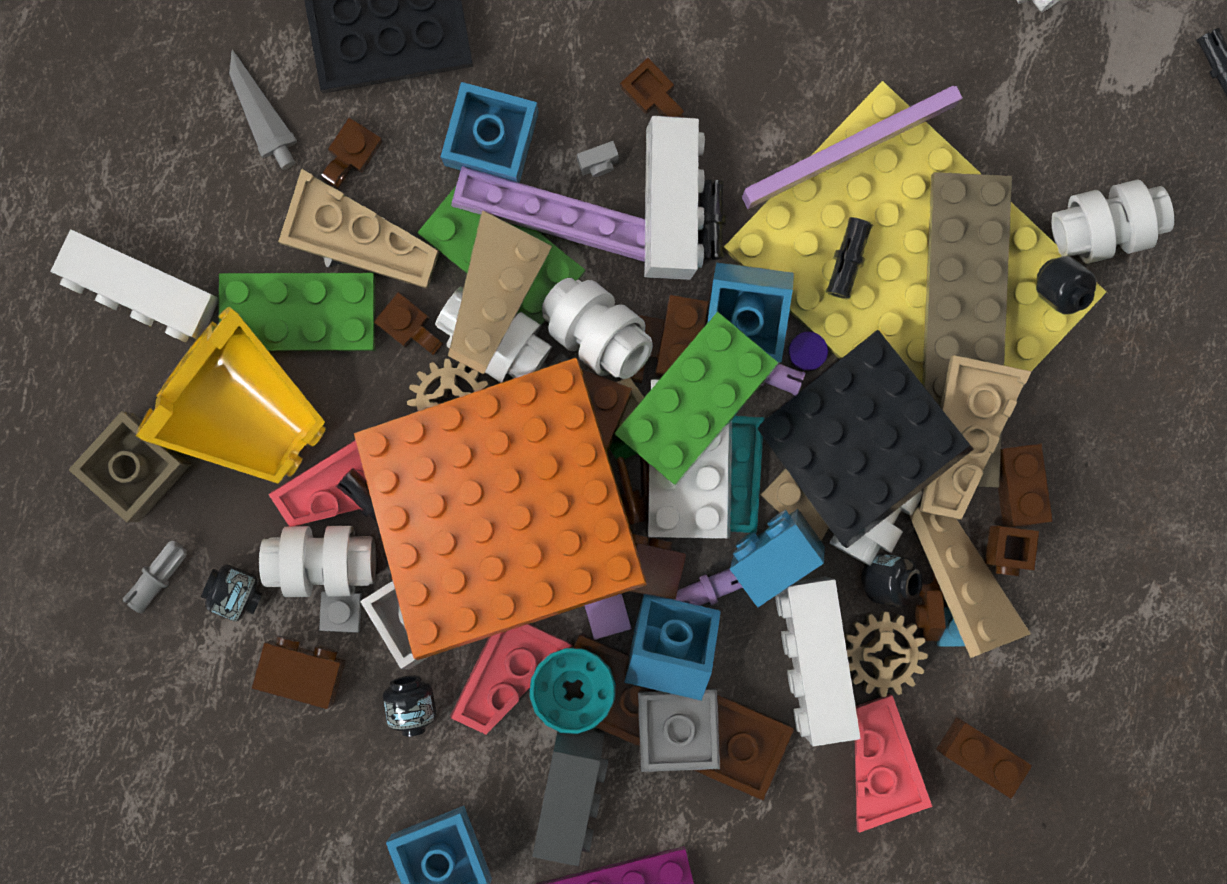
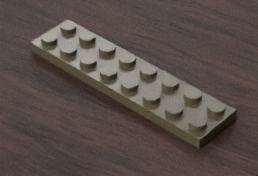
[922,172,1012,488]

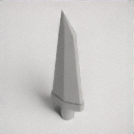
[229,49,297,170]

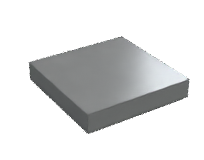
[638,688,720,772]

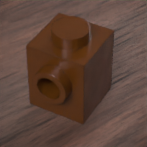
[985,526,1039,576]

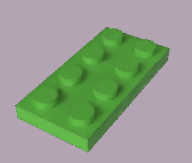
[417,186,586,326]
[219,273,375,352]
[614,312,779,485]

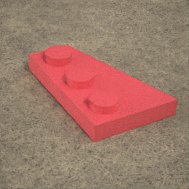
[269,440,366,527]
[450,624,572,735]
[855,694,932,833]

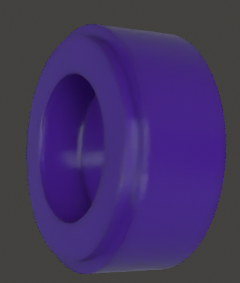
[788,332,828,371]

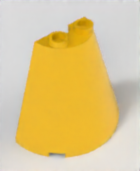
[136,307,326,484]

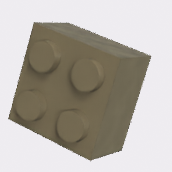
[69,411,191,523]

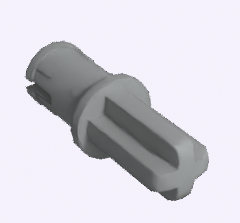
[123,541,187,614]

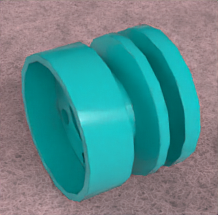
[530,648,616,734]

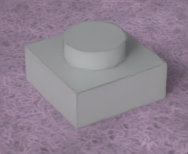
[577,141,619,177]
[319,591,362,632]

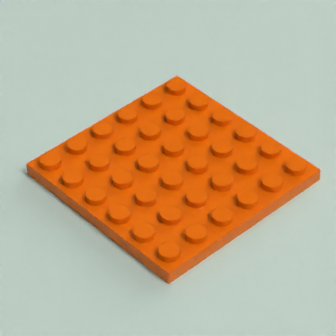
[354,358,647,660]

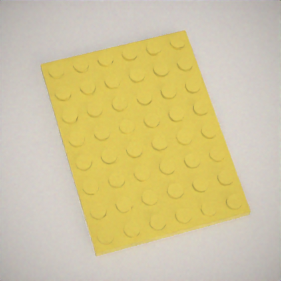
[723,81,1106,383]

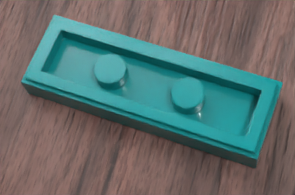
[730,416,764,533]

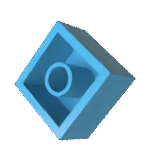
[440,82,539,183]
[708,262,794,362]
[730,509,825,608]
[624,594,721,701]
[386,806,492,884]

